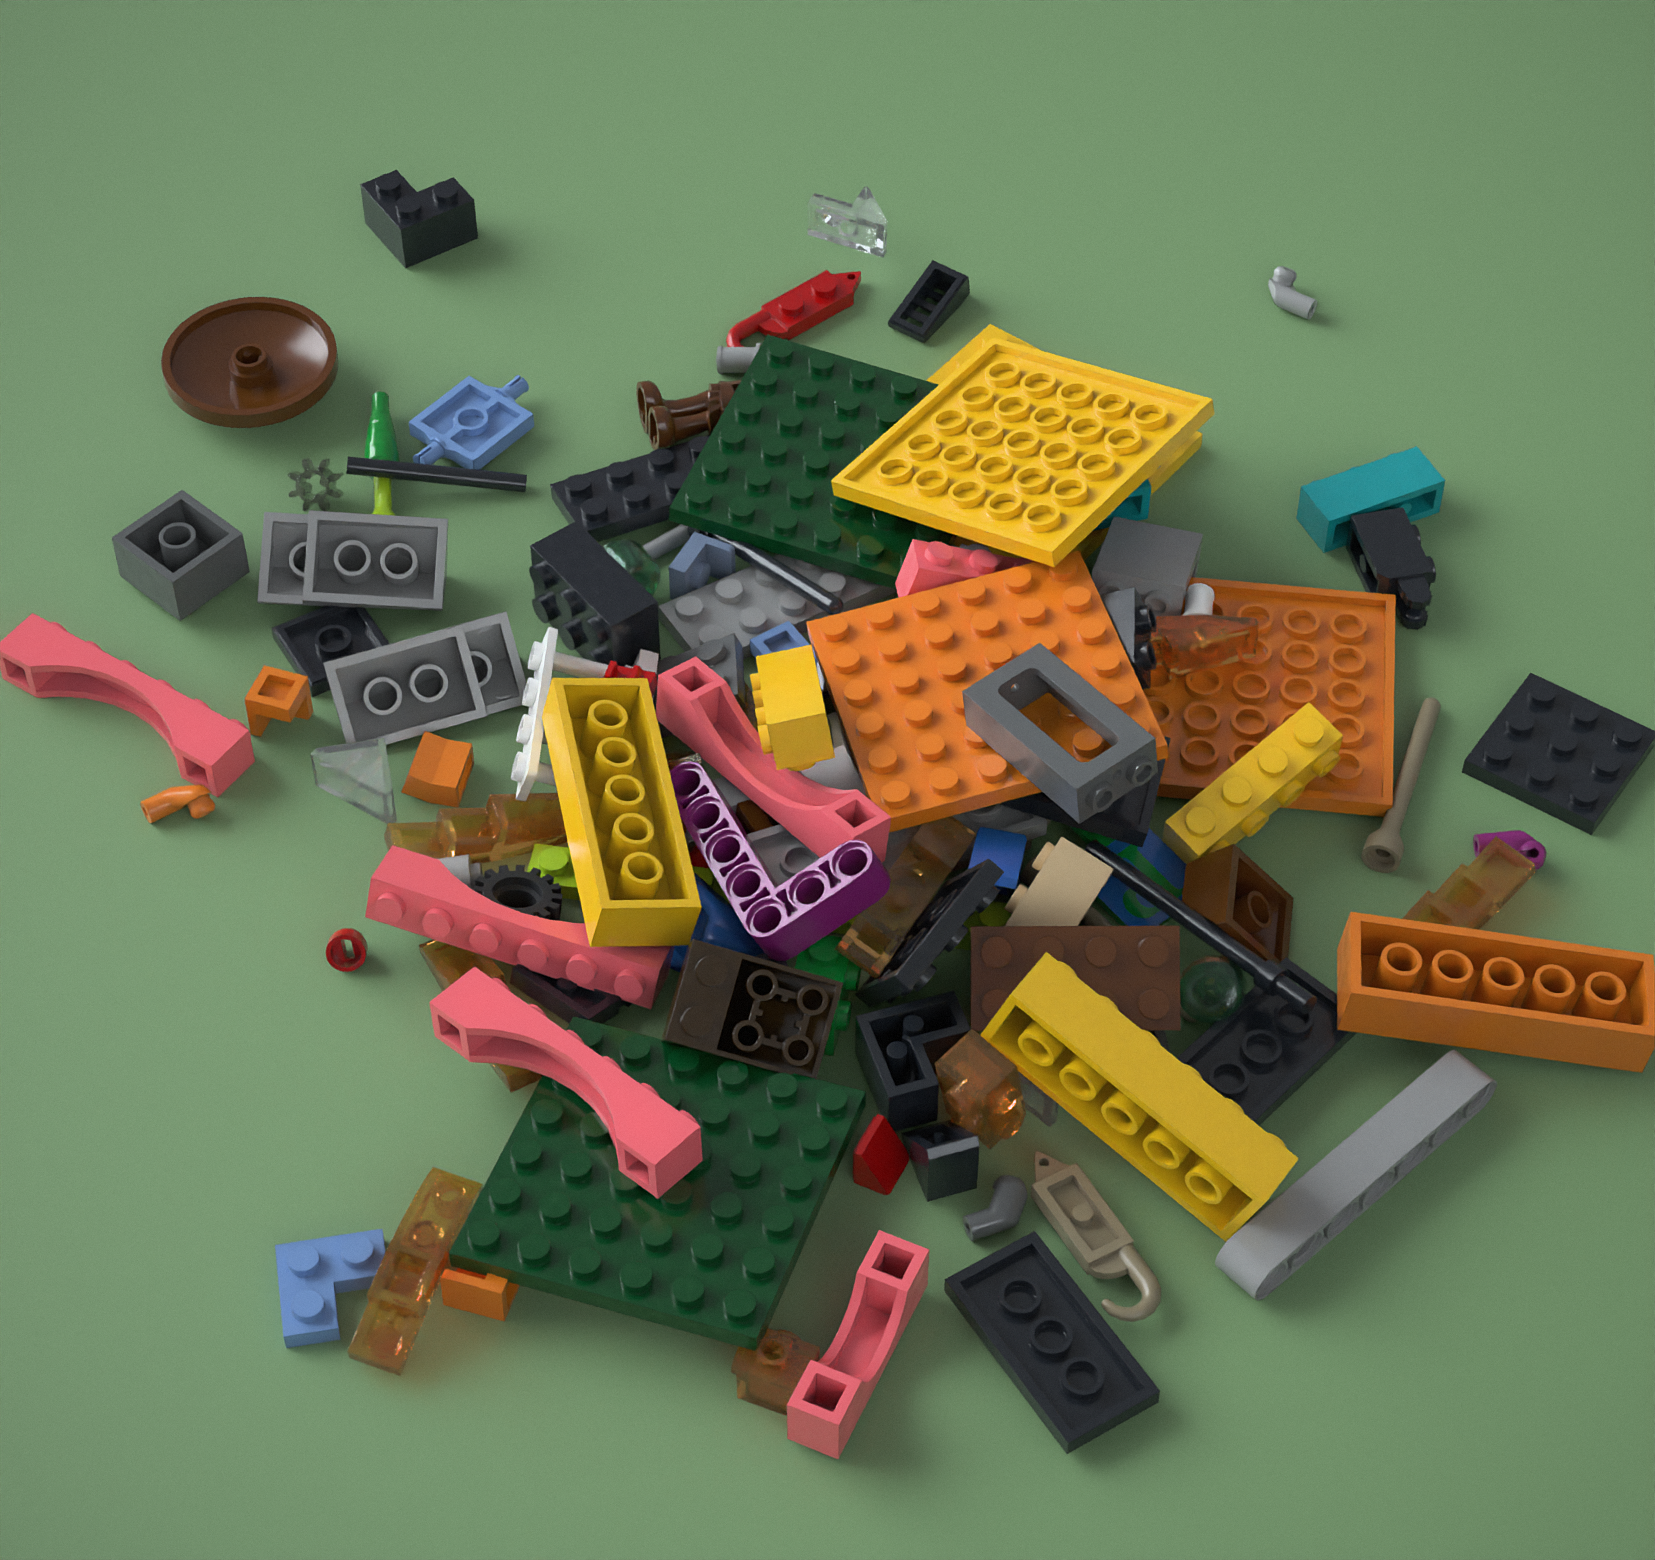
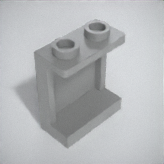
[1092,517,1203,626]

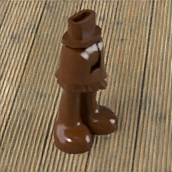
[636,380,741,450]

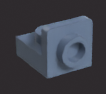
[669,532,736,600]

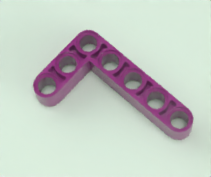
[670,761,891,961]

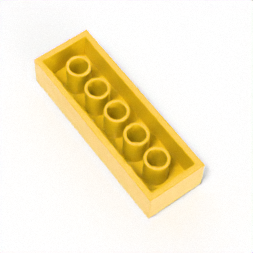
[542,678,702,947]
[978,952,1299,1242]

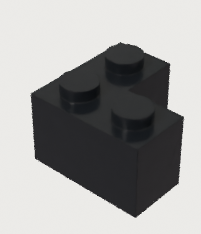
[360,170,478,269]
[855,991,971,1132]

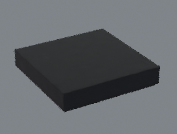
[271,606,390,698]

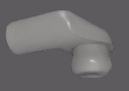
[1268,266,1317,320]

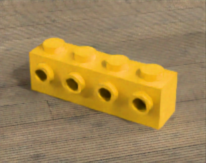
[750,644,835,771]
[1162,702,1343,864]

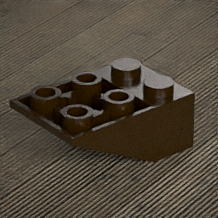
[661,939,843,1079]

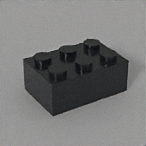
[529,521,661,667]

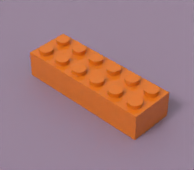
[1337,912,1655,1073]

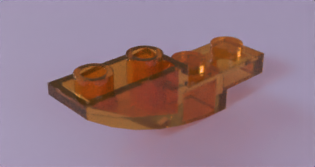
[347,1167,483,1376]

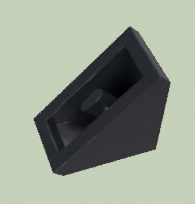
[901,1120,980,1202]

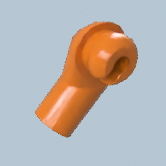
[140,784,215,823]

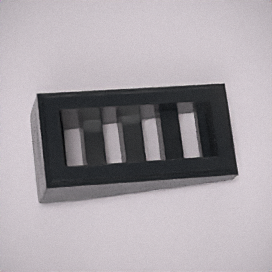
[888,260,970,343]

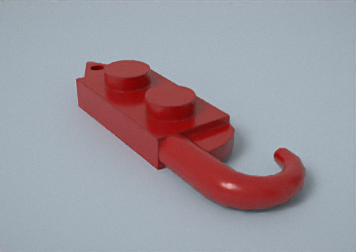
[726,270,861,347]

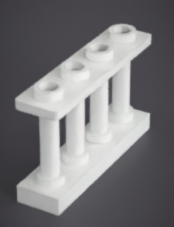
[511,627,659,802]

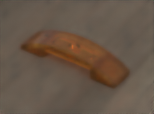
[835,816,977,979]

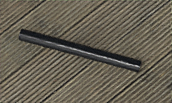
[346,456,527,492]

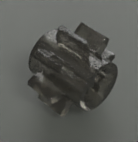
[288,457,344,512]

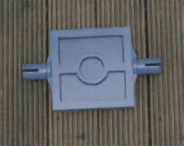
[409,375,534,470]

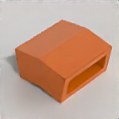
[401,731,474,807]

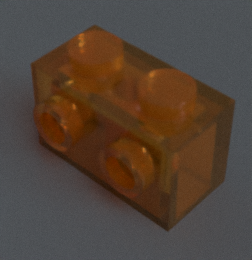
[935,1029,1026,1149]

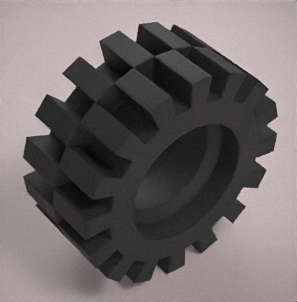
[472,865,563,921]

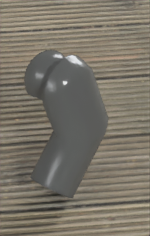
[963,1174,1027,1241]

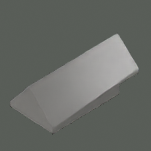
[257,510,448,611]
[323,611,526,755]

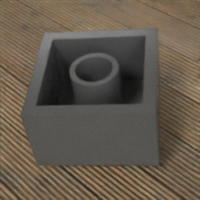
[112,490,250,621]

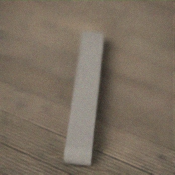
[1215,1050,1497,1301]

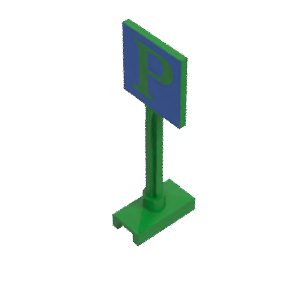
[1069,826,1186,926]

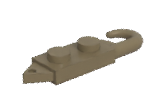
[1031,1151,1161,1322]

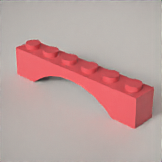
[0,613,255,798]
[656,656,891,862]
[365,845,675,1009]
[429,967,703,1199]

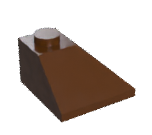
[1182,844,1294,964]

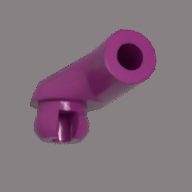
[1473,830,1547,871]

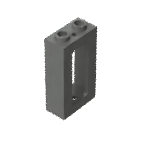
[962,643,1158,824]

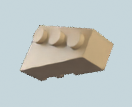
[1004,837,1114,926]

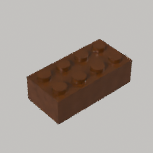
[971,926,1181,1031]

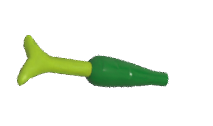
[364,391,400,516]

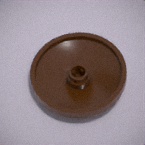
[161,297,339,428]

